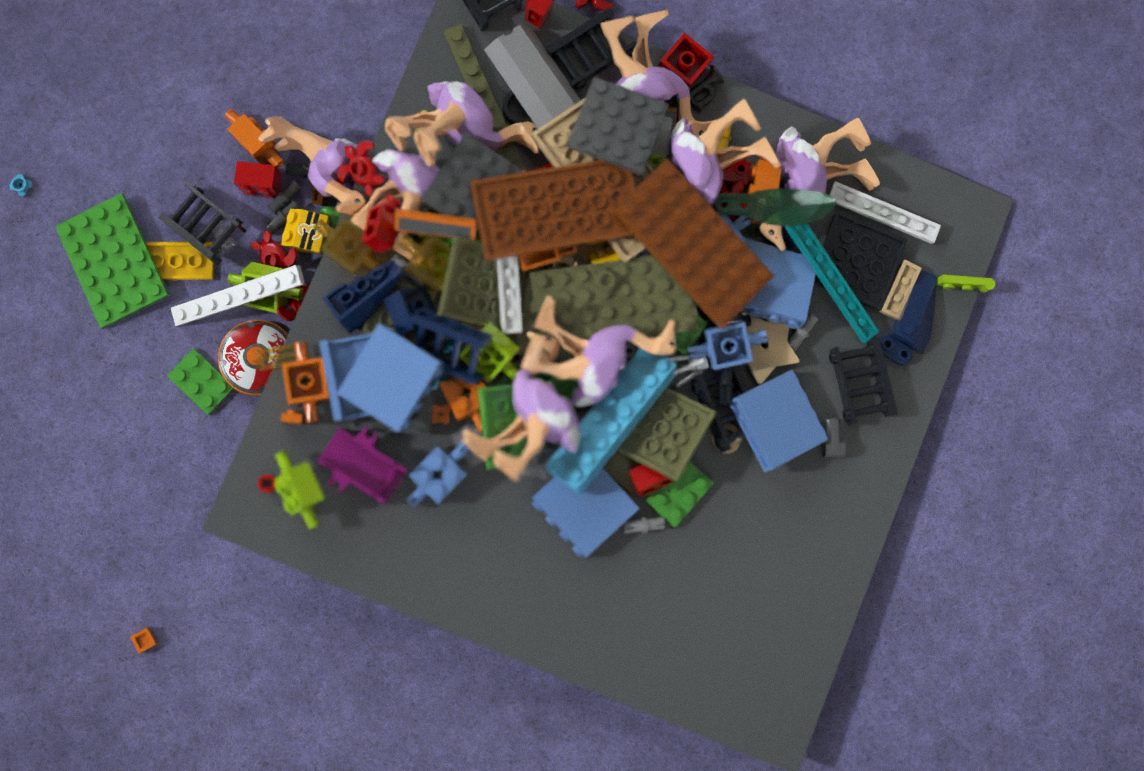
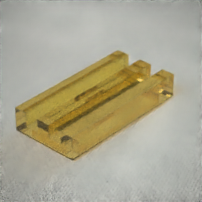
[256,344,297,371]

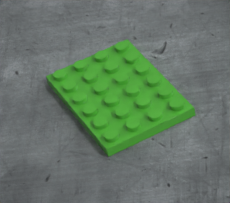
[55,193,170,329]

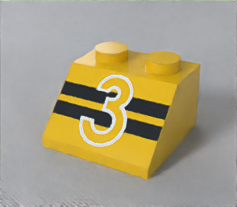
[281,209,331,254]

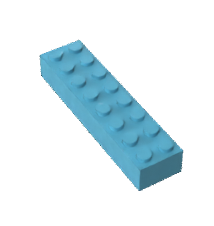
[545,348,678,496]

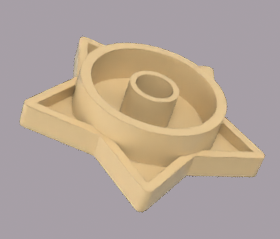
[742,313,799,385]

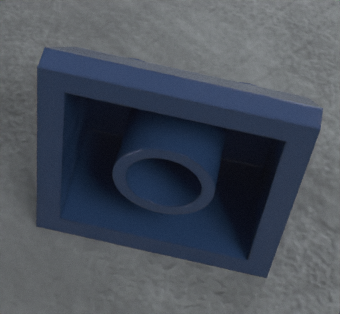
[383,285,437,336]

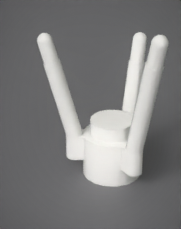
[668,355,708,387]

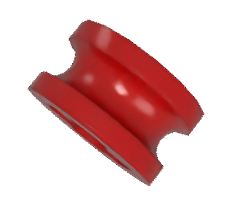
[382,195,402,211]
[257,474,275,493]

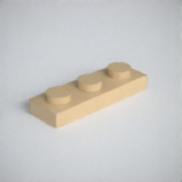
[879,260,922,320]

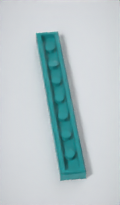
[777,204,880,344]

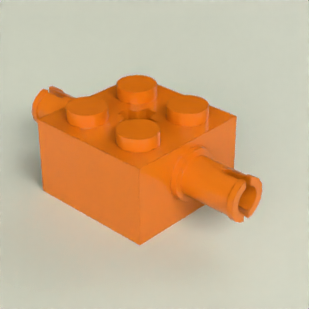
[224,109,285,169]
[744,147,782,224]
[282,341,330,423]
[439,357,486,433]

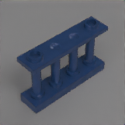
[410,308,493,385]

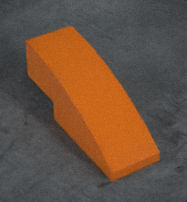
[519,246,578,271]

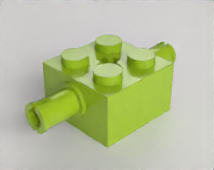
[227,262,303,314]
[460,321,520,384]
[274,450,325,530]

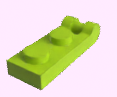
[937,275,996,293]

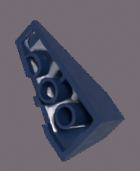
[323,260,404,334]
[889,269,938,354]

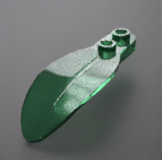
[714,188,836,226]

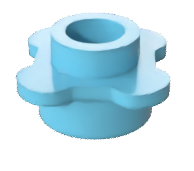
[9,174,33,196]

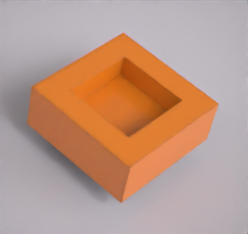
[281,410,304,424]
[130,627,158,654]

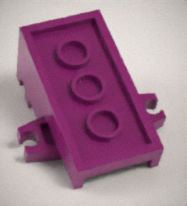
[317,427,407,505]

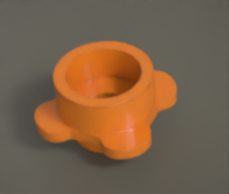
[431,404,451,425]

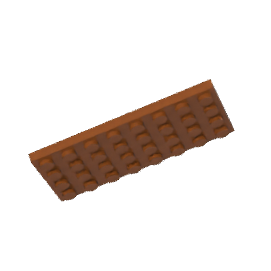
[612,159,774,329]
[470,160,635,261]

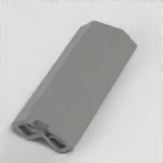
[484,24,581,129]

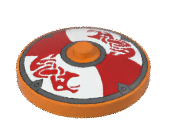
[218,320,288,396]

